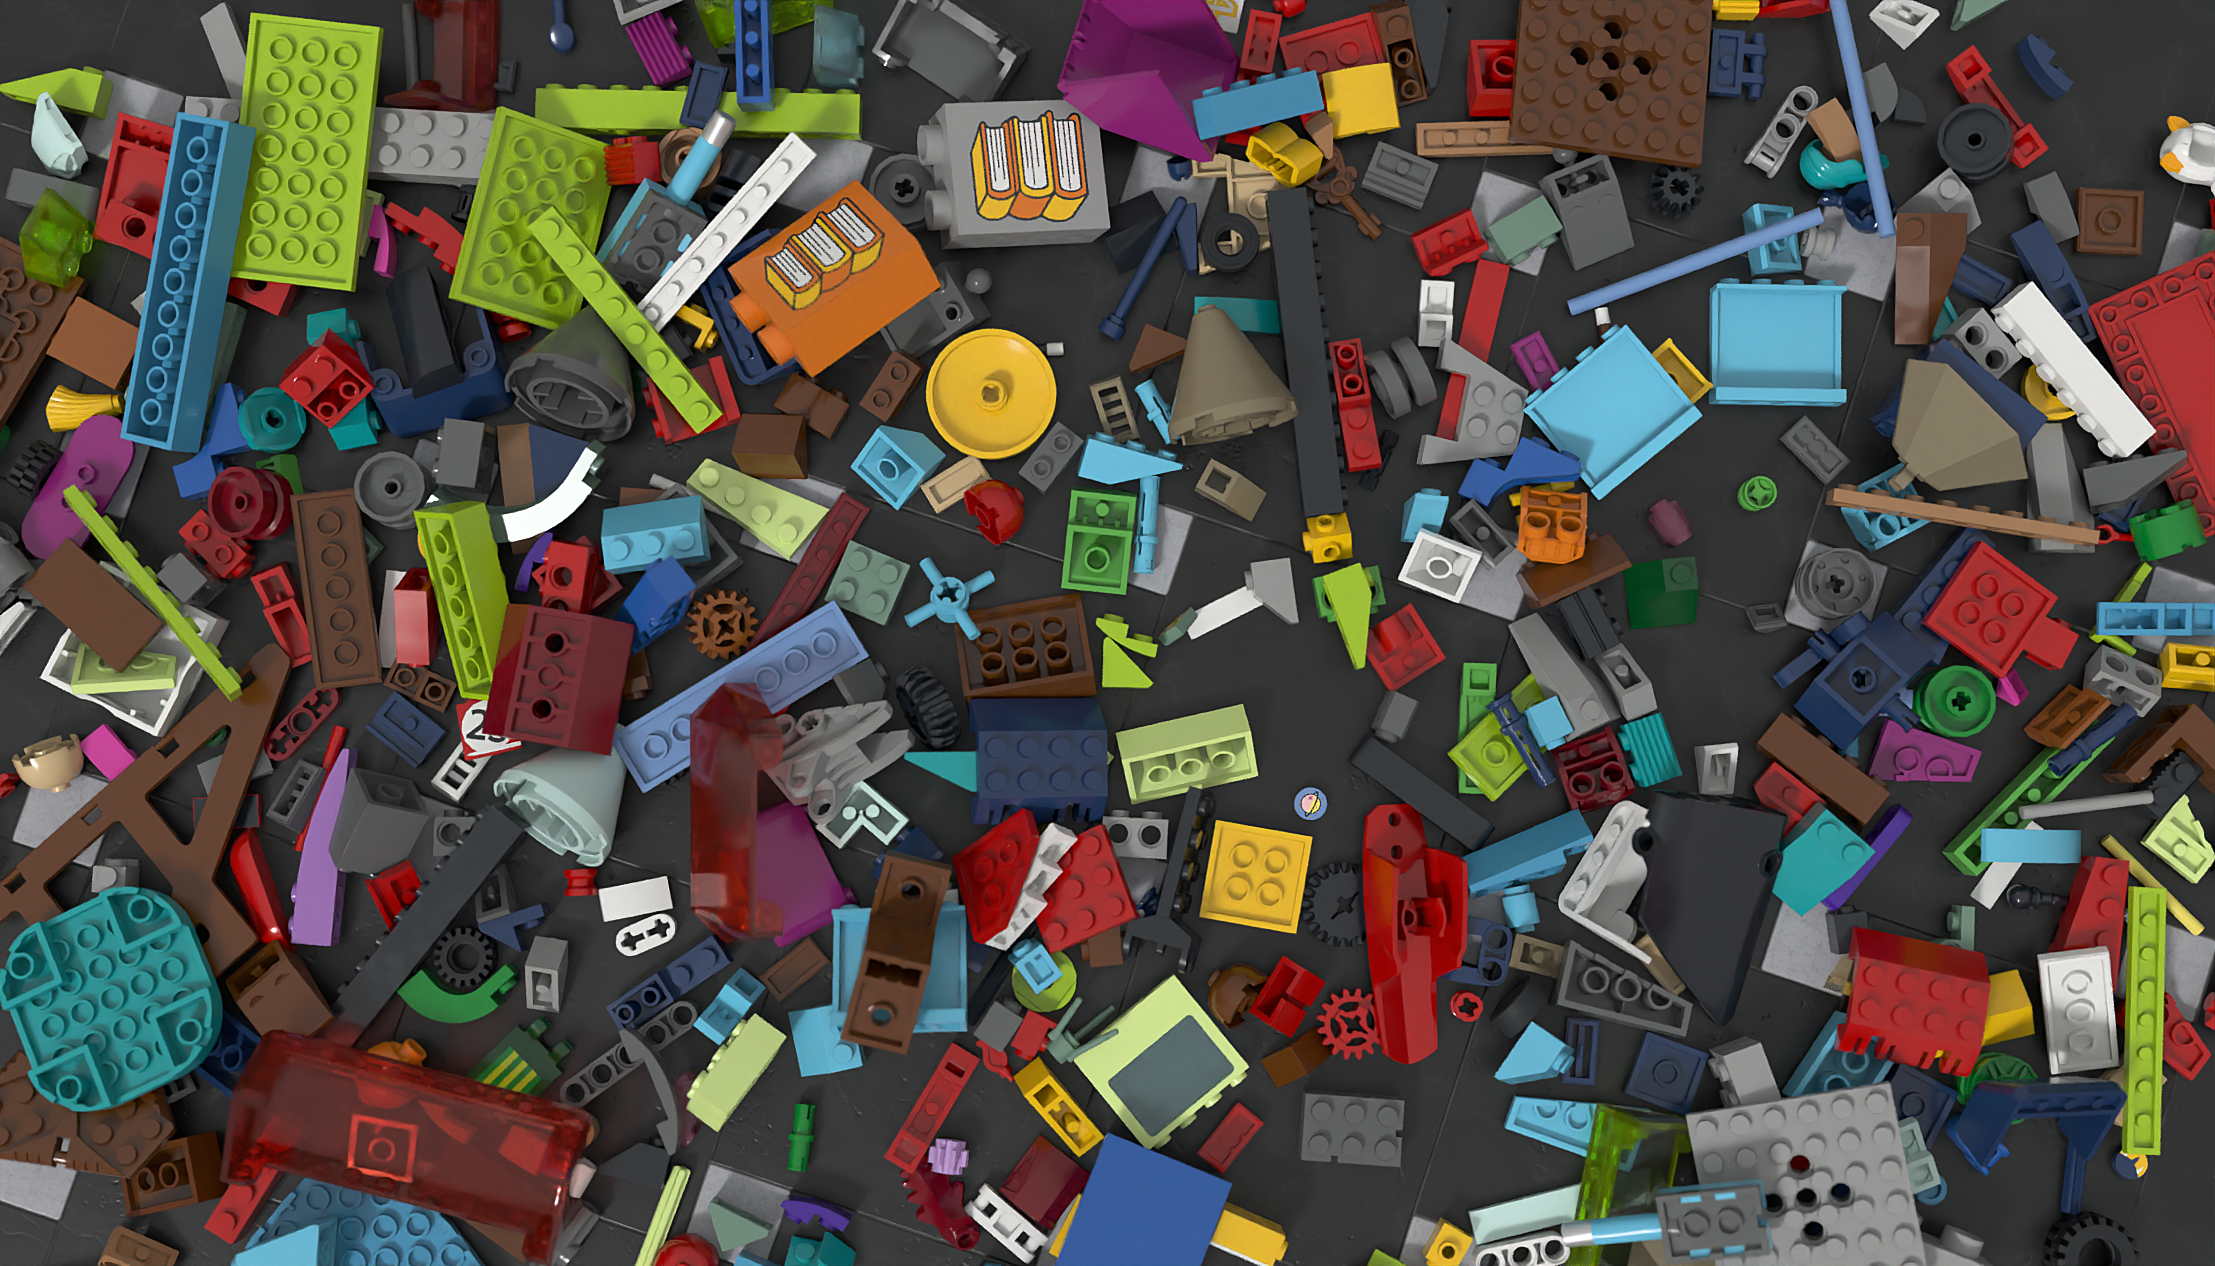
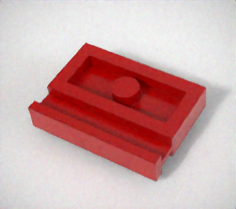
[365,860,422,932]

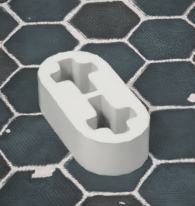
[616,913,678,956]

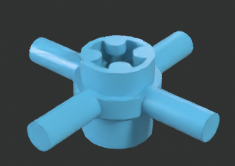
[904,557,995,640]

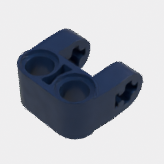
[1442,916,1513,986]

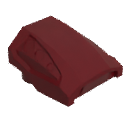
[1549,726,1635,813]
[999,1134,1090,1230]

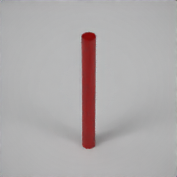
[294,725,347,852]

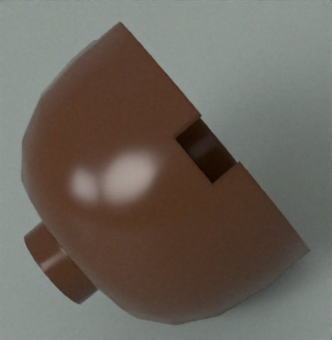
[1207,963,1269,1031]

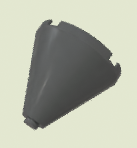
[505,304,636,442]

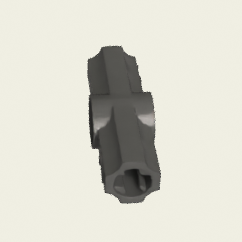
[529,1198,602,1266]

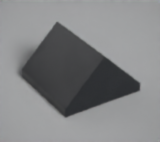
[1101,190,1178,275]

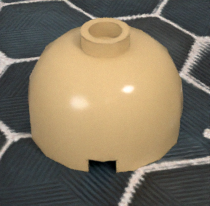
[12,734,84,793]

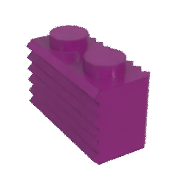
[625,10,694,90]

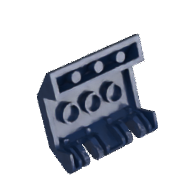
[969,698,1108,825]

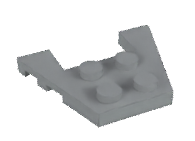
[1416,339,1529,465]

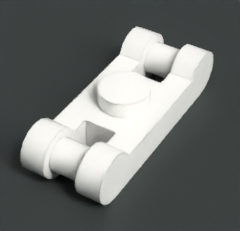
[964,1183,1050,1264]

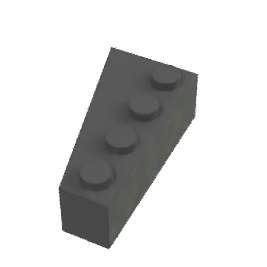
[1550,940,1693,1038]

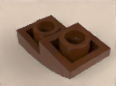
[383,658,457,713]

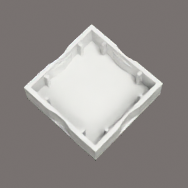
[40,561,230,737]

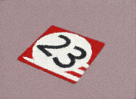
[456,700,522,761]

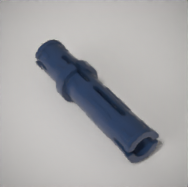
[2046,702,2139,777]

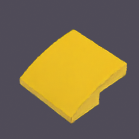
[1322,63,1401,139]

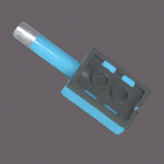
[596,110,737,295]
[1561,1179,1773,1264]

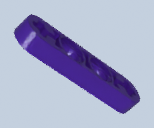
[1821,803,1913,911]

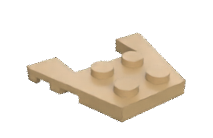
[1192,153,1291,275]

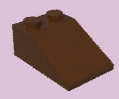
[120,1130,227,1218]

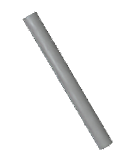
[2019,790,2153,819]

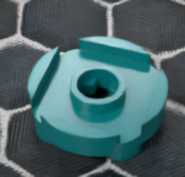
[238,387,306,454]

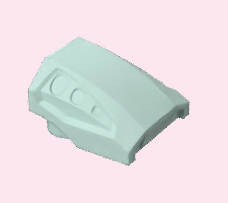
[31,91,89,180]

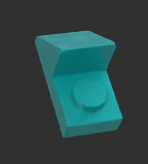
[784,1231,856,1266]

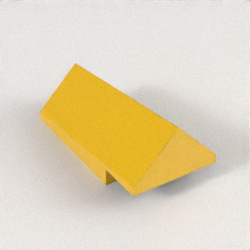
[1935,969,2035,1058]

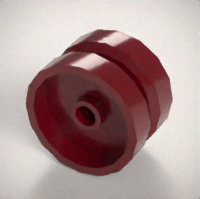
[208,466,294,540]

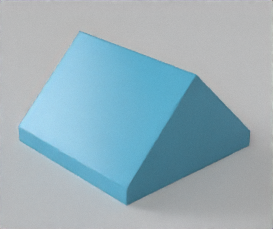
[1742,204,1802,277]

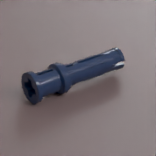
[1485,691,1557,789]

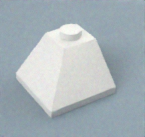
[1398,528,1482,603]

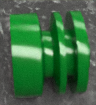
[1953,1050,2038,1125]

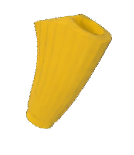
[45,385,125,433]

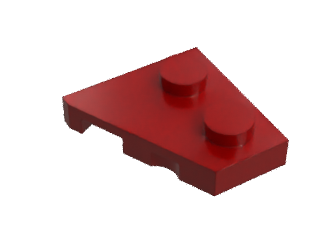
[1752,760,1826,841]

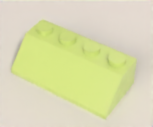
[1116,704,1258,805]

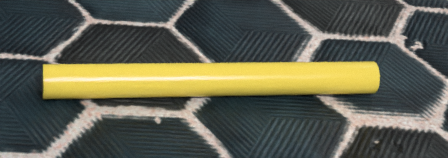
[2100,834,2205,936]

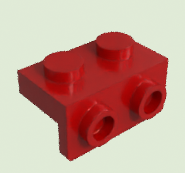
[1409,207,1490,277]

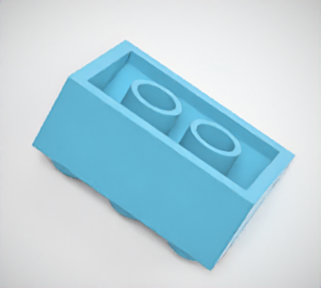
[601,495,711,575]

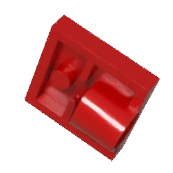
[1366,603,1446,691]

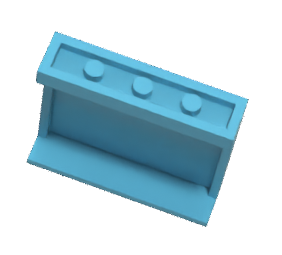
[1709,278,1847,406]
[1523,324,1703,500]
[830,902,967,1035]

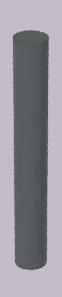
[401,3,420,102]

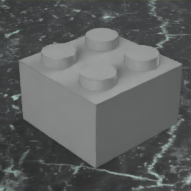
[1708,1036,1781,1107]

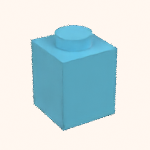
[1520,696,1573,751]

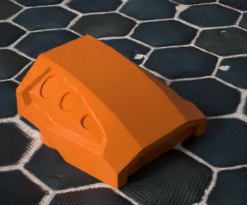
[1517,486,1587,564]

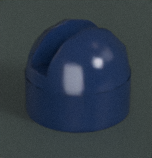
[1166,156,1192,182]

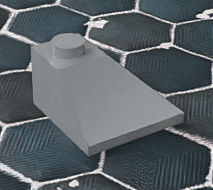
[1894,167,1981,236]

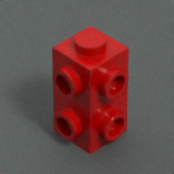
[178,509,257,580]

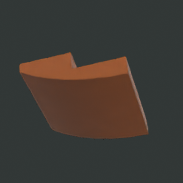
[2024,684,2111,749]

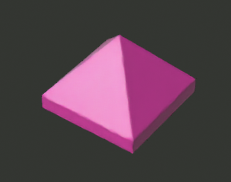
[1995,667,2029,706]

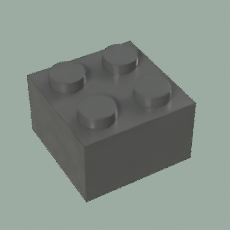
[433,418,498,495]

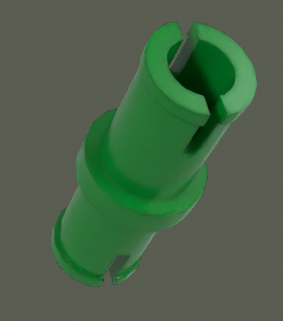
[787,1103,816,1172]

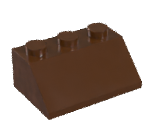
[1516,531,1632,611]

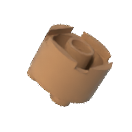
[659,127,725,200]

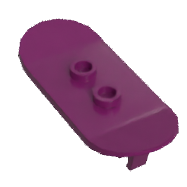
[22,414,136,561]

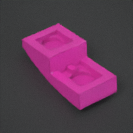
[367,204,397,278]
[79,724,139,781]

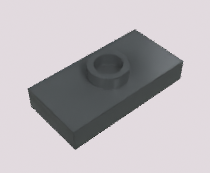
[1780,415,1851,485]

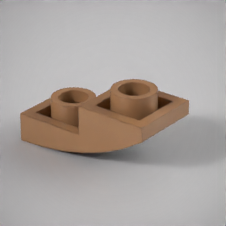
[1806,98,1863,163]

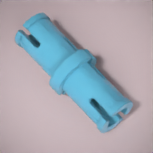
[1134,379,1181,445]

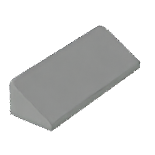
[200,2,247,99]

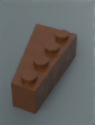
[1756,713,1890,833]

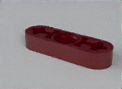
[264,687,343,761]

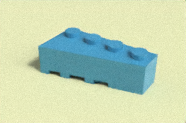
[1191,67,1324,140]

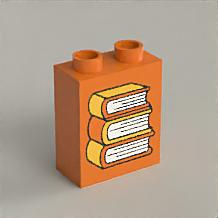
[728,179,941,377]

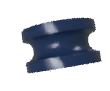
[1136,886,1161,917]

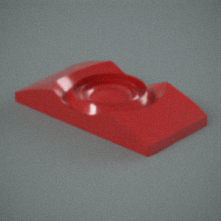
[92,112,174,246]

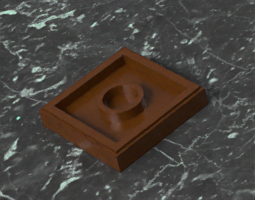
[2073,187,2144,257]

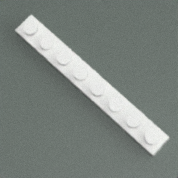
[637,132,818,332]

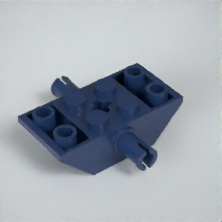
[1794,611,1937,752]

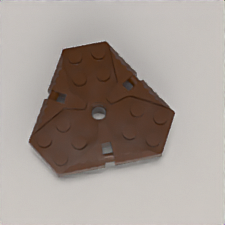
[0,1049,177,1179]

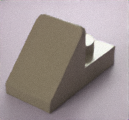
[1508,934,1564,979]

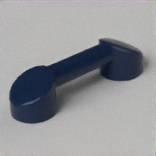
[548,0,577,54]

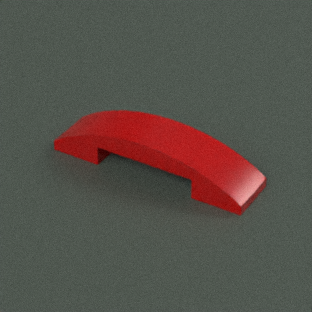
[1946,45,2049,169]
[884,1042,980,1174]

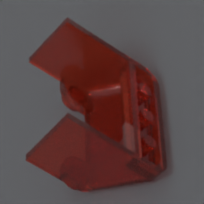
[384,0,498,113]

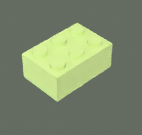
[686,1013,786,1132]

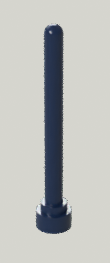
[1098,196,1187,341]

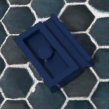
[365,691,448,768]

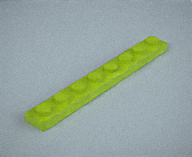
[527,206,724,434]
[62,484,243,702]
[2122,886,2167,1155]

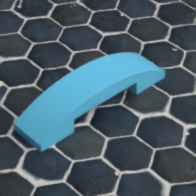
[1981,828,2081,863]

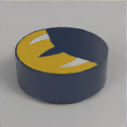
[2111,1146,2148,1179]

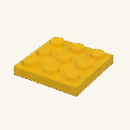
[1199,820,1313,934]

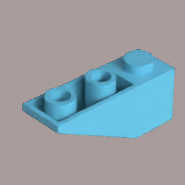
[1077,431,1183,484]
[1401,488,1449,543]

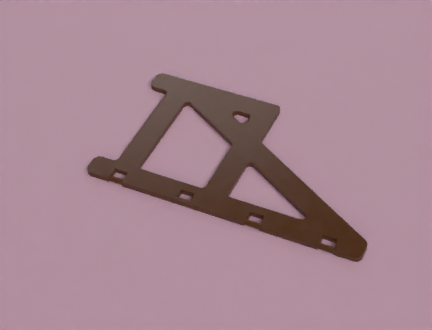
[0,643,293,980]

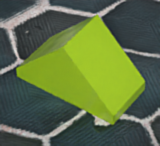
[1102,636,1153,689]

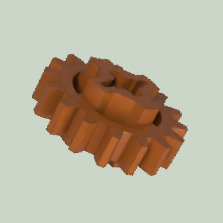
[685,588,758,660]

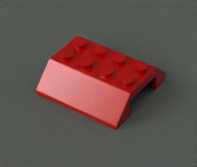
[1835,926,1991,1077]

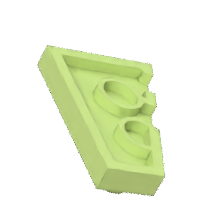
[70,641,179,695]

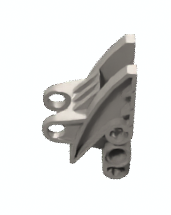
[747,700,915,824]

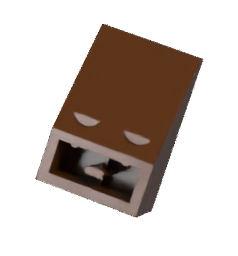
[225,939,335,1062]

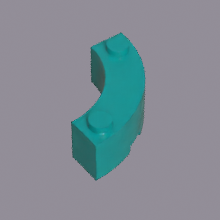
[307,307,382,451]

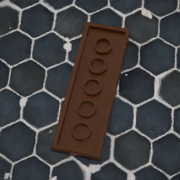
[290,488,384,690]

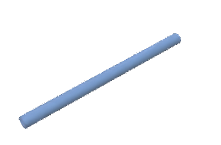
[1829,0,1896,239]
[1567,207,1824,316]

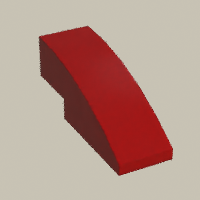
[251,560,312,668]

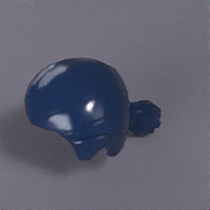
[1818,182,1897,234]

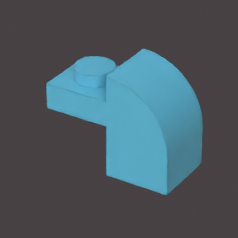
[694,967,766,1046]

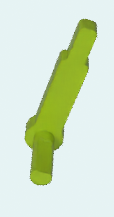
[2089,561,2153,657]

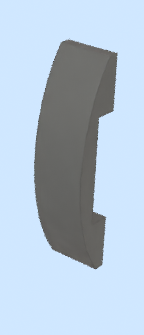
[618,1026,683,1156]

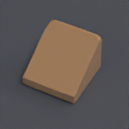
[1304,111,1333,160]

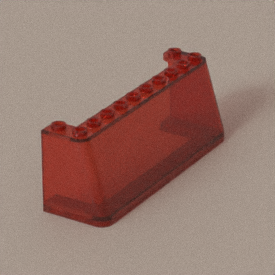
[220,1029,592,1266]

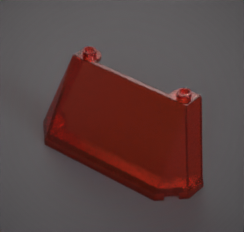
[690,682,783,943]

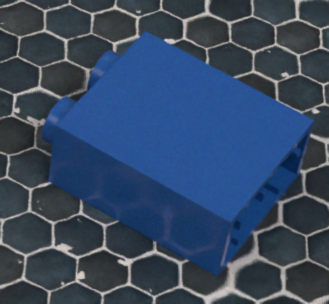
[1054,1133,1232,1266]

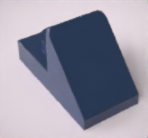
[478,902,551,952]

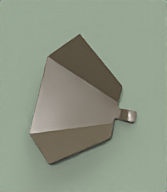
[1887,359,2028,492]

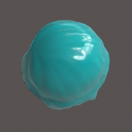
[1800,139,1889,190]

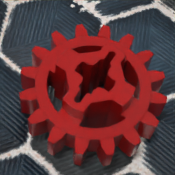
[1316,988,1381,1060]

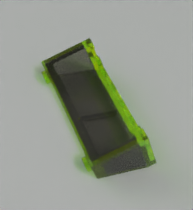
[1565,1103,1693,1266]

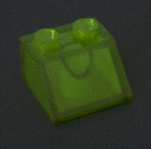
[19,187,93,288]

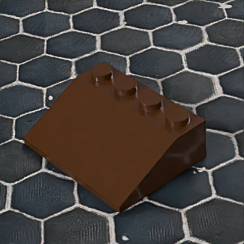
[954,592,1097,715]

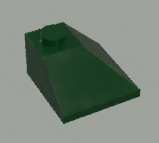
[1623,556,1699,630]

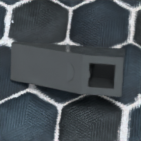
[2083,448,2187,514]

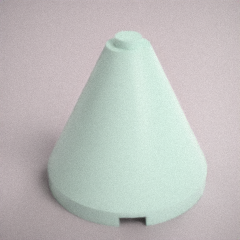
[494,723,627,866]

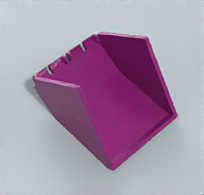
[1057,0,1241,163]

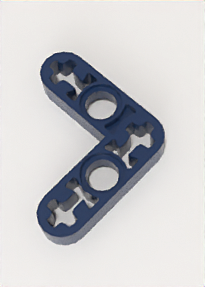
[1772,610,1871,689]

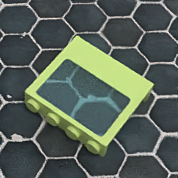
[1073,973,1249,1150]

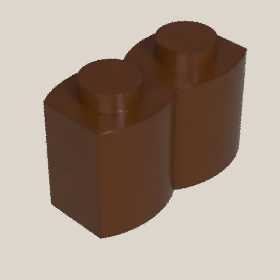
[774,371,851,441]

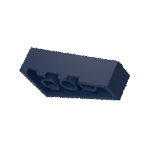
[1888,526,1996,667]

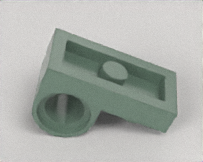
[1930,905,1975,951]

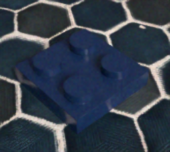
[1623,1030,1709,1116]

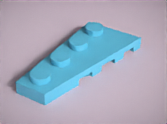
[1504,1095,1651,1172]

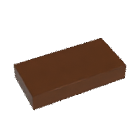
[759,935,831,1003]

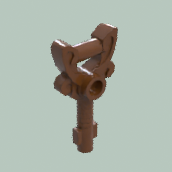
[1300,143,1383,240]

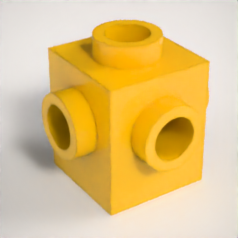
[1302,512,1353,563]

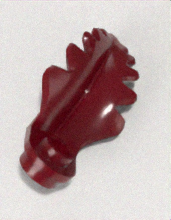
[899,1154,980,1251]

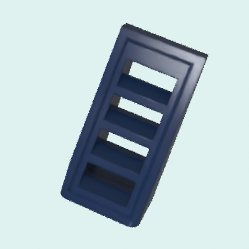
[1174,202,1198,276]

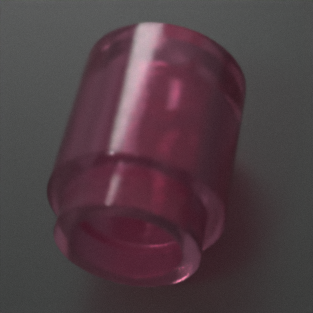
[1647,498,1694,548]

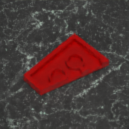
[2114,989,2211,1081]

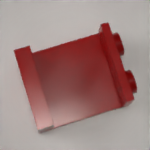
[642,356,741,445]

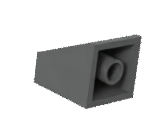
[328,767,429,878]

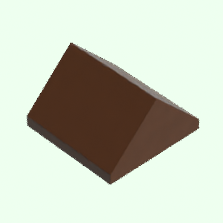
[731,413,808,480]

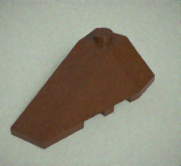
[1895,213,1967,344]

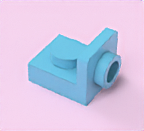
[1008,938,1063,995]

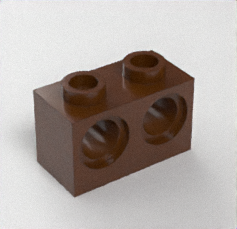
[859,348,928,422]

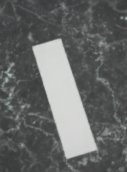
[378,570,407,668]
[1187,586,1263,639]
[1970,821,2045,909]

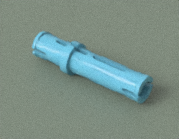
[1133,475,1161,574]

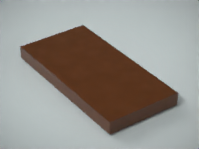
[23,537,167,674]

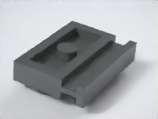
[1361,141,1439,210]

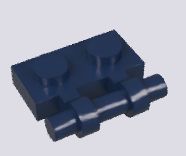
[1706,28,1768,100]

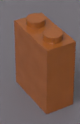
[46,296,139,393]

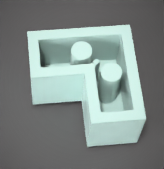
[815,779,911,849]

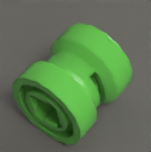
[1737,476,1777,511]

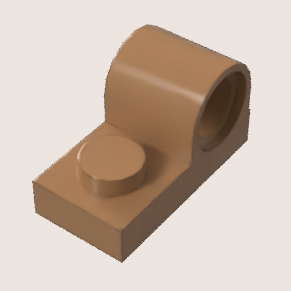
[97,1225,179,1266]

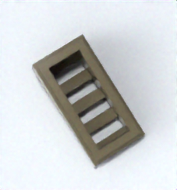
[1089,374,1140,443]

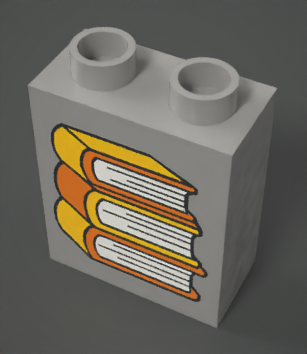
[917,100,1110,249]

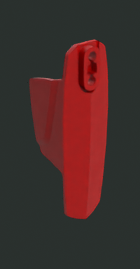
[1363,803,1468,1064]

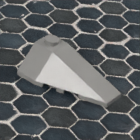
[2027,423,2095,553]
[1508,612,1622,742]

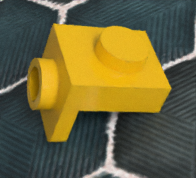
[675,303,720,354]

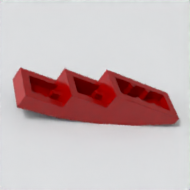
[1225,9,1282,146]

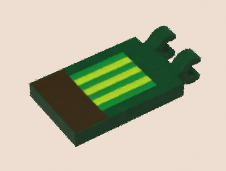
[446,1016,575,1141]

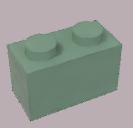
[1484,195,1563,266]

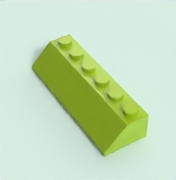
[413,501,510,701]

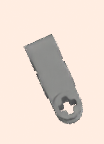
[1743,86,1818,179]

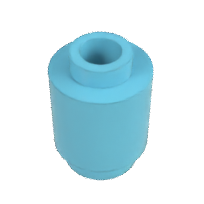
[1502,885,1540,934]

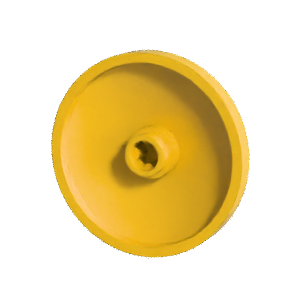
[926,329,1057,460]

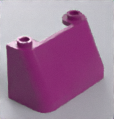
[722,799,858,948]

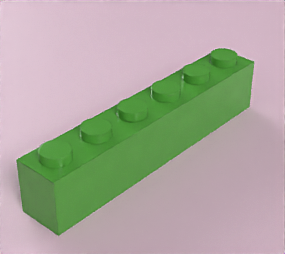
[1941,718,2115,876]

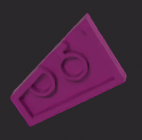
[1865,718,1982,782]

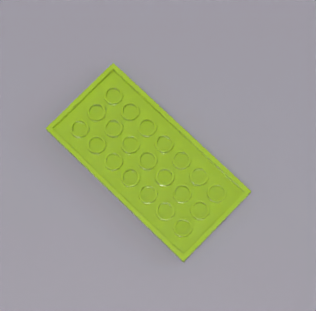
[230,13,384,292]

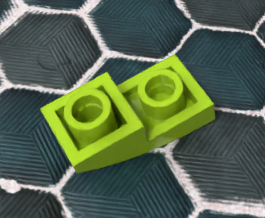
[1096,613,1158,659]

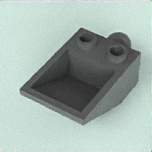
[1538,148,1635,271]
[880,260,992,360]

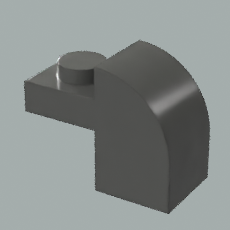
[1845,62,1898,130]

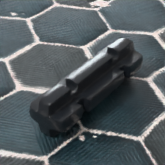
[1359,429,1399,491]

